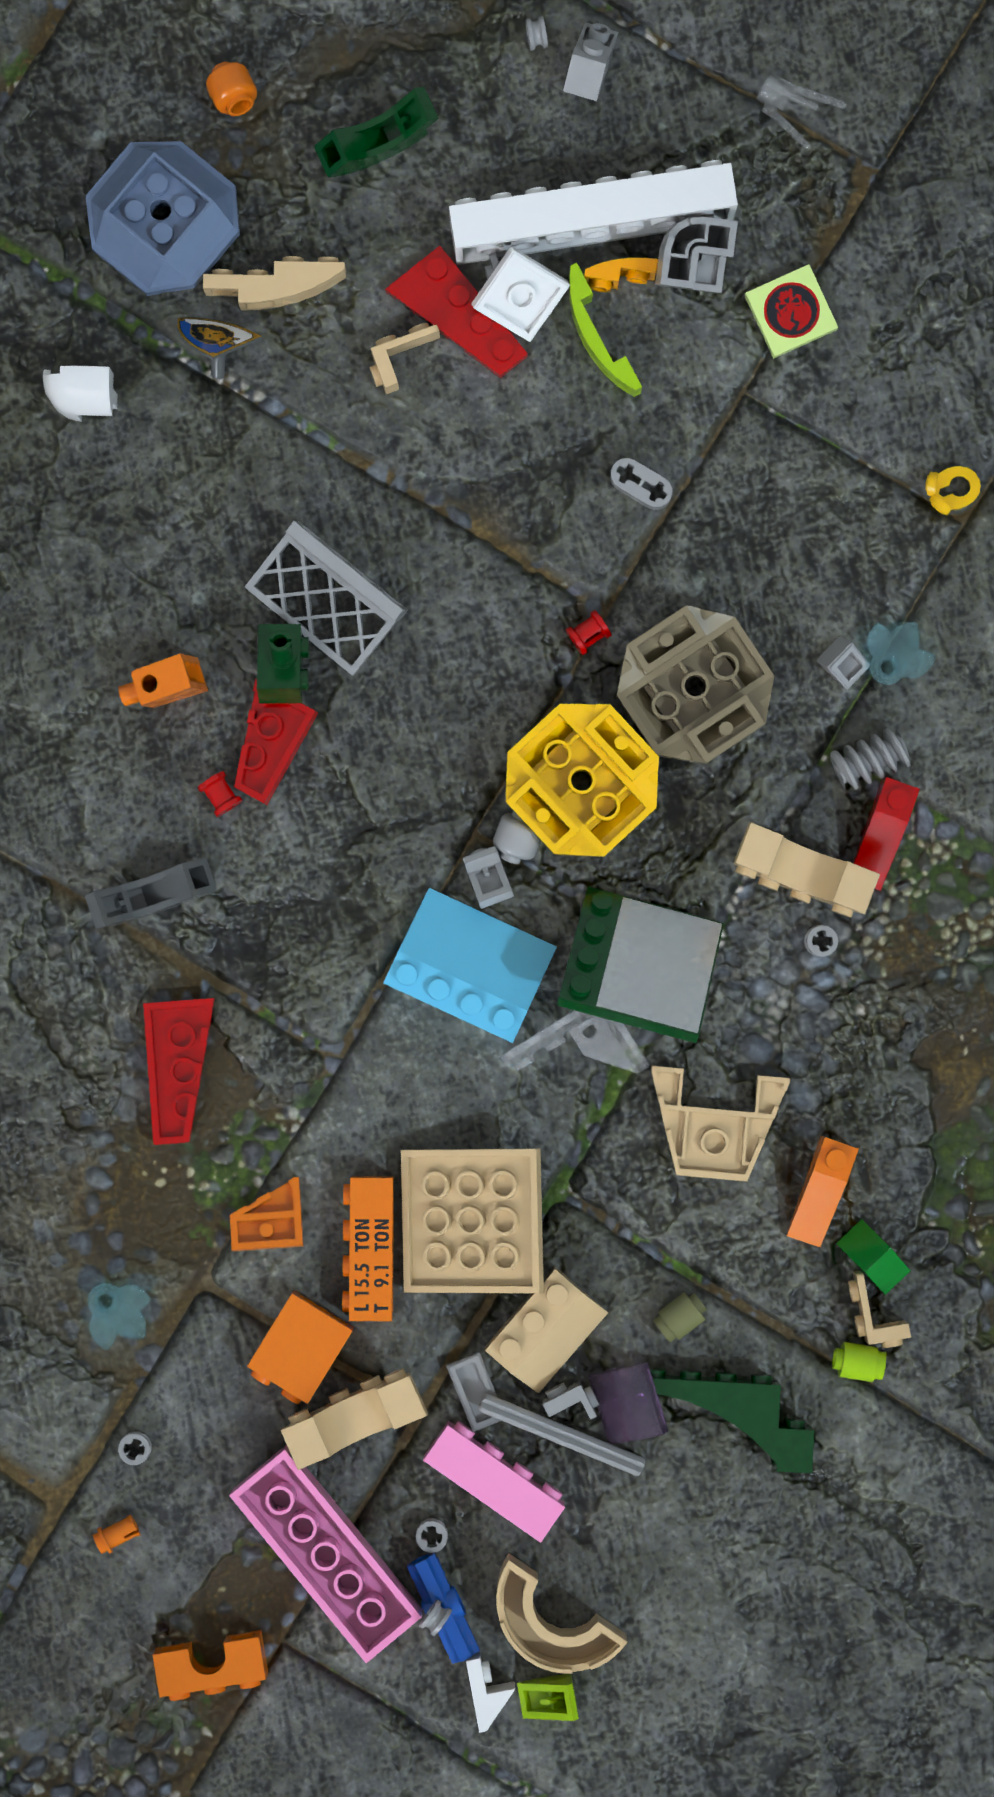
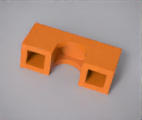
[153,1630,268,1701]

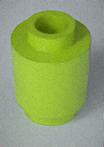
[832,1342,886,1382]

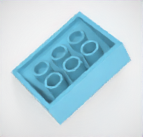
[384,888,557,1043]

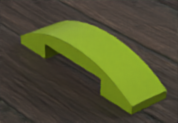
[569,263,642,397]

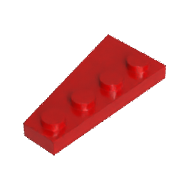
[385,246,528,378]
[143,998,215,1145]

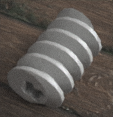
[830,728,911,790]

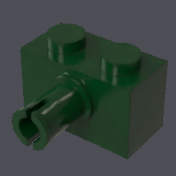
[257,624,309,703]

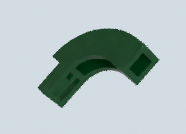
[314,87,439,178]

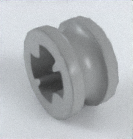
[525,16,548,51]
[804,925,838,957]
[118,1431,152,1465]
[416,1518,448,1553]
[419,1599,452,1637]

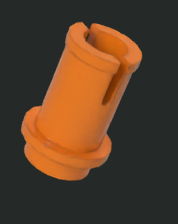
[92,1514,141,1554]

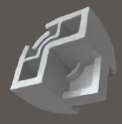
[655,217,738,293]

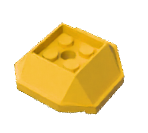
[505,704,659,857]

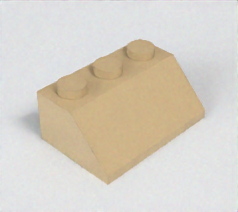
[485,1266,608,1393]

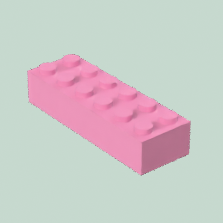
[229,1445,423,1663]

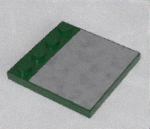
[557,886,724,1043]

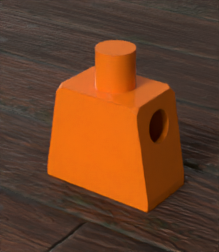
[118,653,208,708]

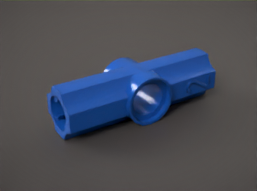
[407,1552,480,1664]

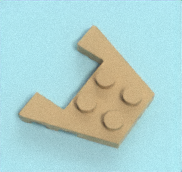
[651,1066,790,1182]

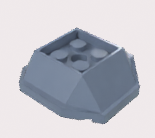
[86,141,240,296]

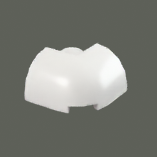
[43,366,118,422]

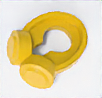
[925,466,981,515]

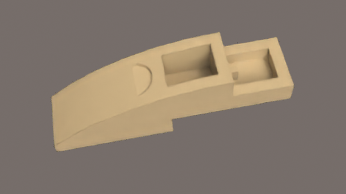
[203,256,346,310]

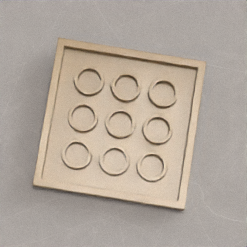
[401,1148,544,1293]

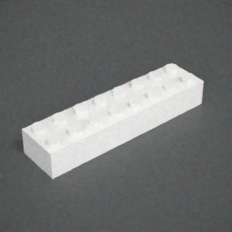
[449,160,738,265]

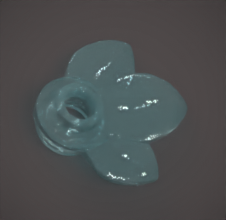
[867,622,936,685]
[87,1283,151,1350]

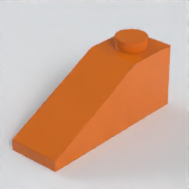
[786,1135,859,1247]

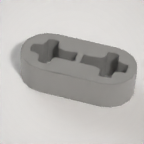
[610,458,672,510]

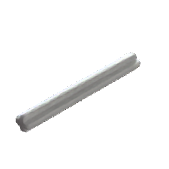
[479,1393,645,1476]

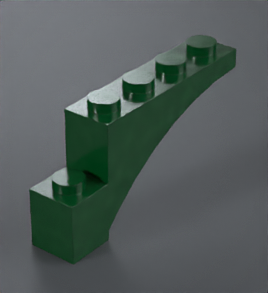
[636,1368,814,1473]

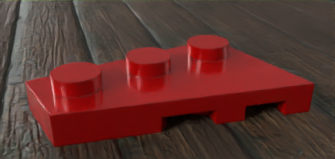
[234,678,318,805]

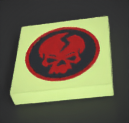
[744,264,838,359]

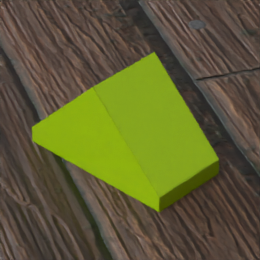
[517,1674,579,1721]

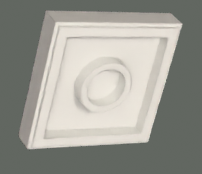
[471,246,570,342]

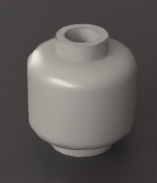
[493,811,541,864]

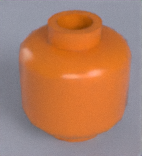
[206,62,257,116]

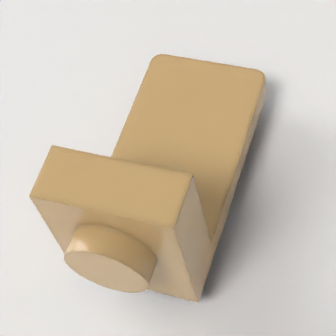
[369,323,440,394]
[848,1270,911,1348]

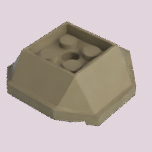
[616,605,774,764]

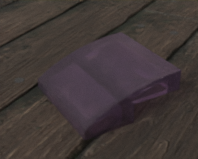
[588,1362,668,1444]

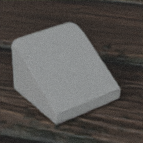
[817,636,871,690]

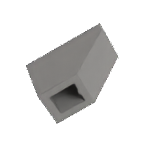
[563,22,619,101]

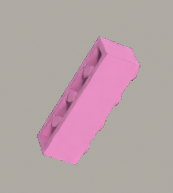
[423,1421,565,1543]

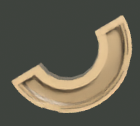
[733,822,880,918]
[281,1368,428,1470]
[496,1553,628,1674]

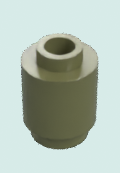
[653,1291,707,1343]

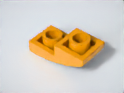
[584,258,658,293]

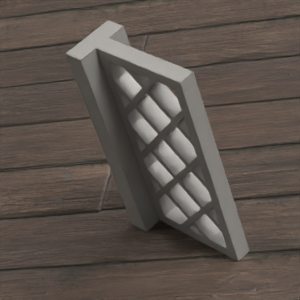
[245,521,408,676]

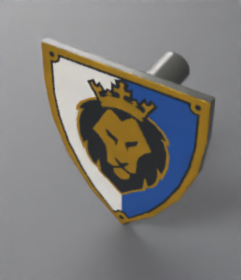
[177,318,262,379]

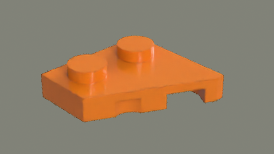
[230,1177,304,1252]

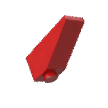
[853,777,920,891]

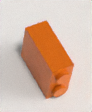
[247,1290,354,1405]

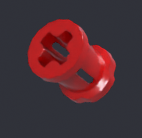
[565,610,612,655]
[197,771,243,817]

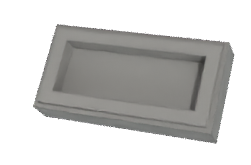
[446,1352,501,1432]

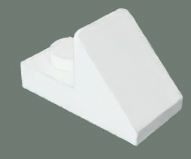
[466,1652,515,1733]

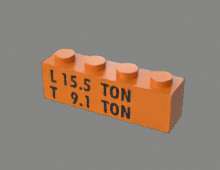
[342,1176,394,1321]

